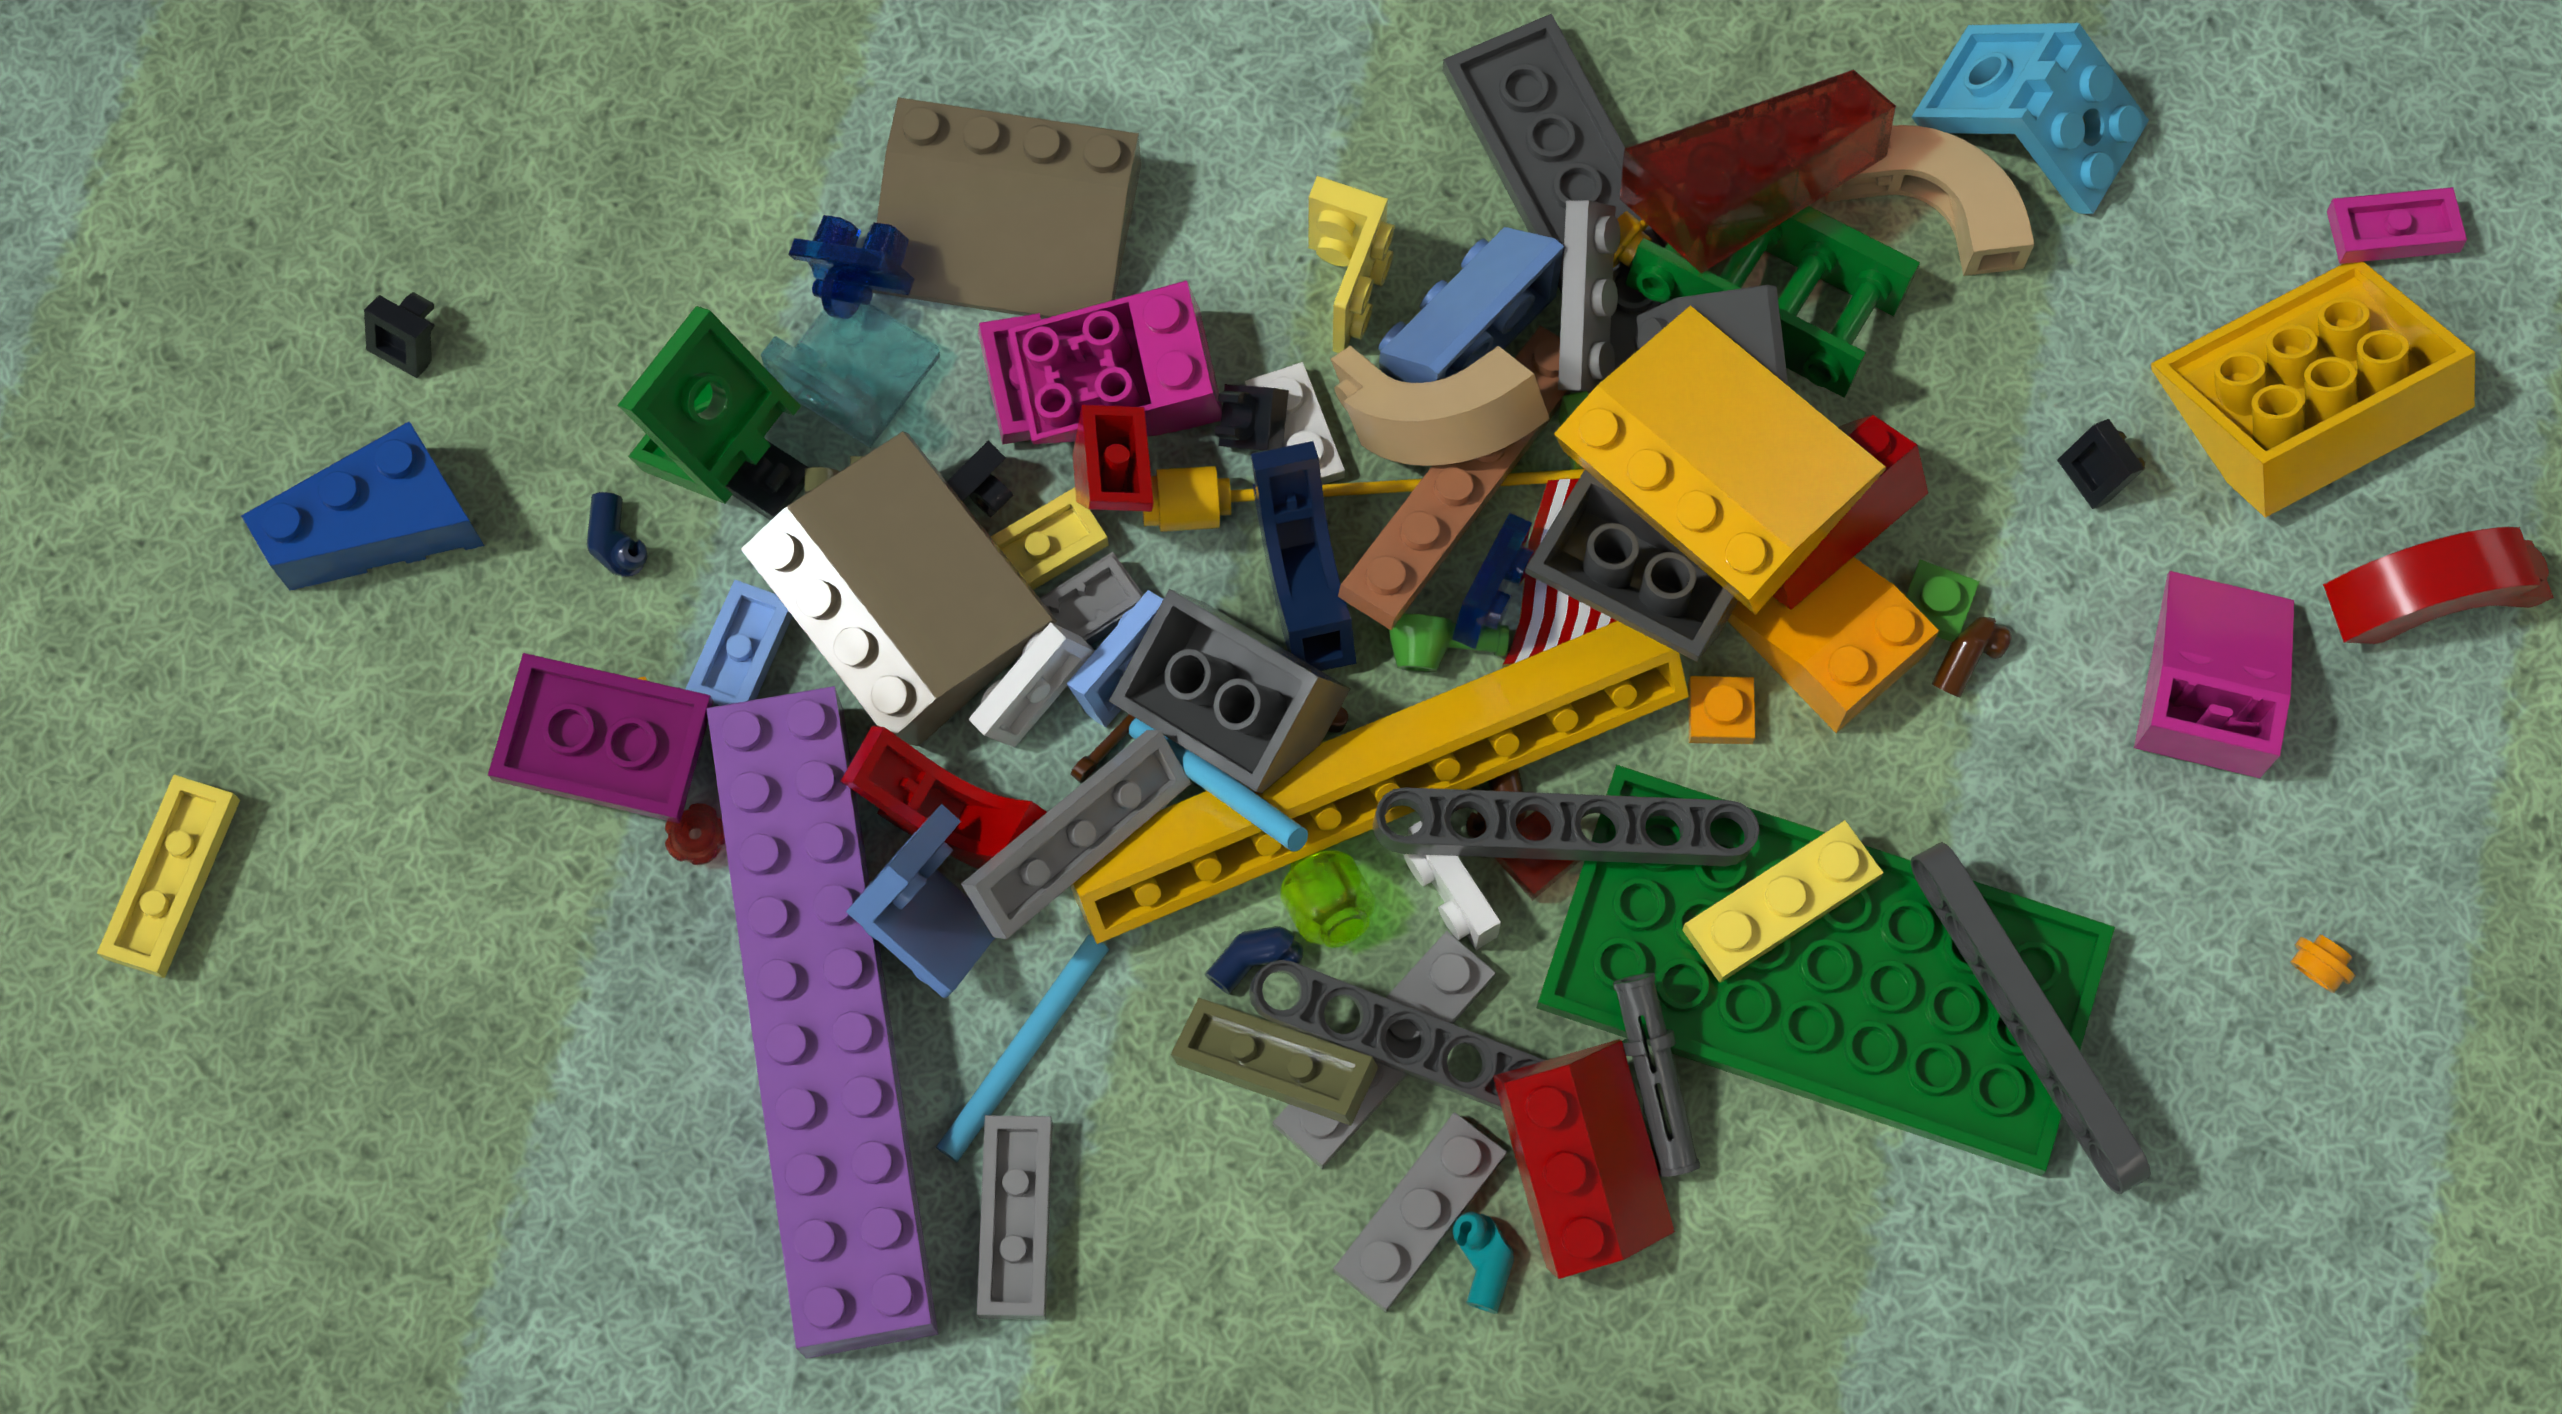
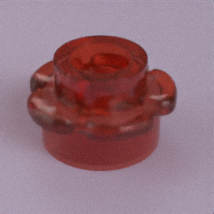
[665,803,725,865]

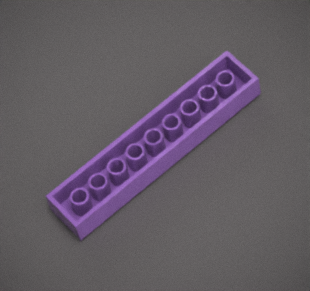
[707,686,939,1359]

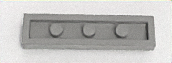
[961,730,1191,939]
[1273,931,1496,1169]

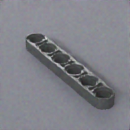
[1373,787,1759,866]
[1911,842,2151,1194]
[1249,960,1545,1111]

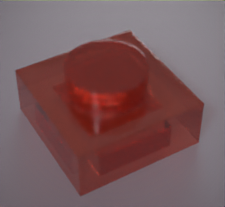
[1494,811,1580,901]

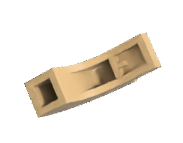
[1822,125,2035,276]
[1331,346,1550,466]

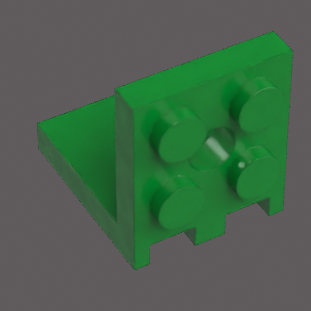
[617,306,801,504]

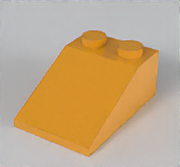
[1728,557,1939,733]

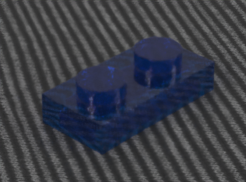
[1452,513,1535,649]

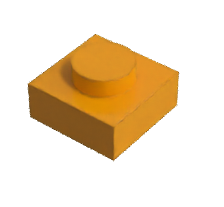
[1688,676,1755,744]

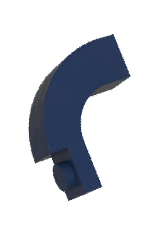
[1251,441,1357,671]

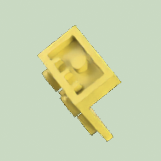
[1308,176,1395,353]

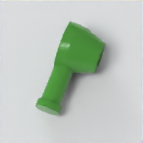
[1389,614,1509,672]

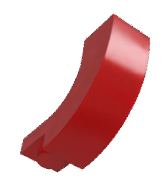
[2323,527,2554,644]
[841,726,1047,869]

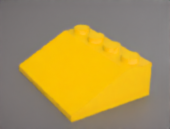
[2151,262,2475,518]
[1554,305,1886,615]

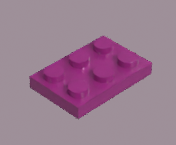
[488,653,714,823]

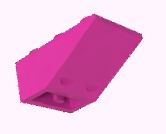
[1008,281,1222,444]
[2134,571,2294,778]

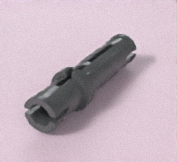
[1613,973,1700,1177]

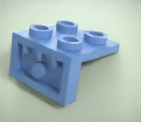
[846,804,995,998]

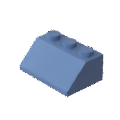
[1378,227,1564,383]

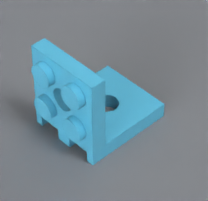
[1911,23,2149,214]

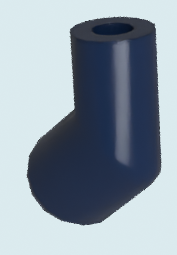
[586,492,648,577]
[1205,926,1303,995]

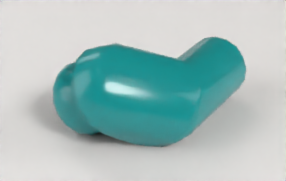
[1453,1212,1514,1314]

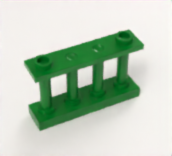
[1625,151,1920,398]

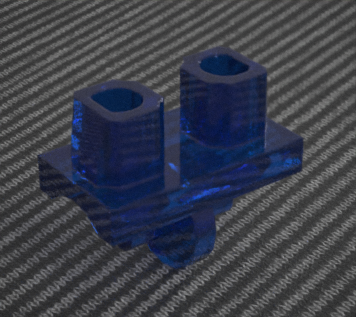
[788,215,915,319]

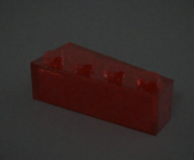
[1620,69,1896,274]

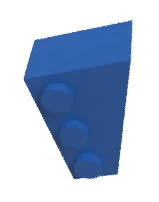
[241,421,485,591]

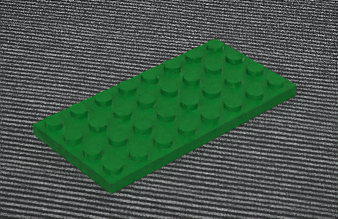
[1536,765,2115,1176]

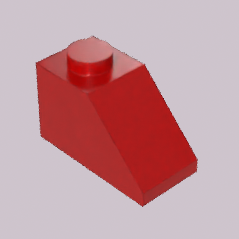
[1073,405,1154,512]

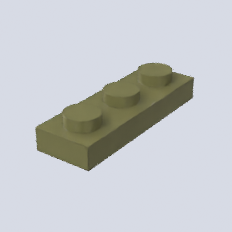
[1171,998,1378,1126]

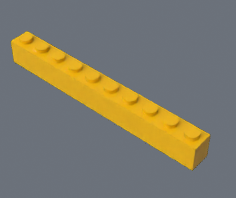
[1070,621,1689,944]

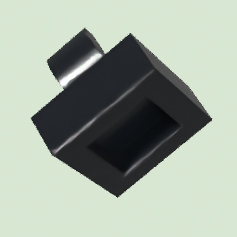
[364,292,435,378]
[1215,384,1289,451]
[2057,419,2145,509]
[725,440,809,520]
[947,440,1013,517]

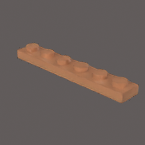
[1338,326,1572,630]

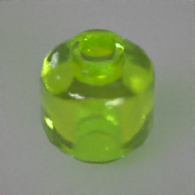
[1280,850,1376,948]

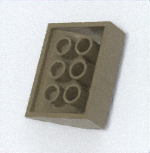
[868,97,1141,319]
[741,431,1057,746]

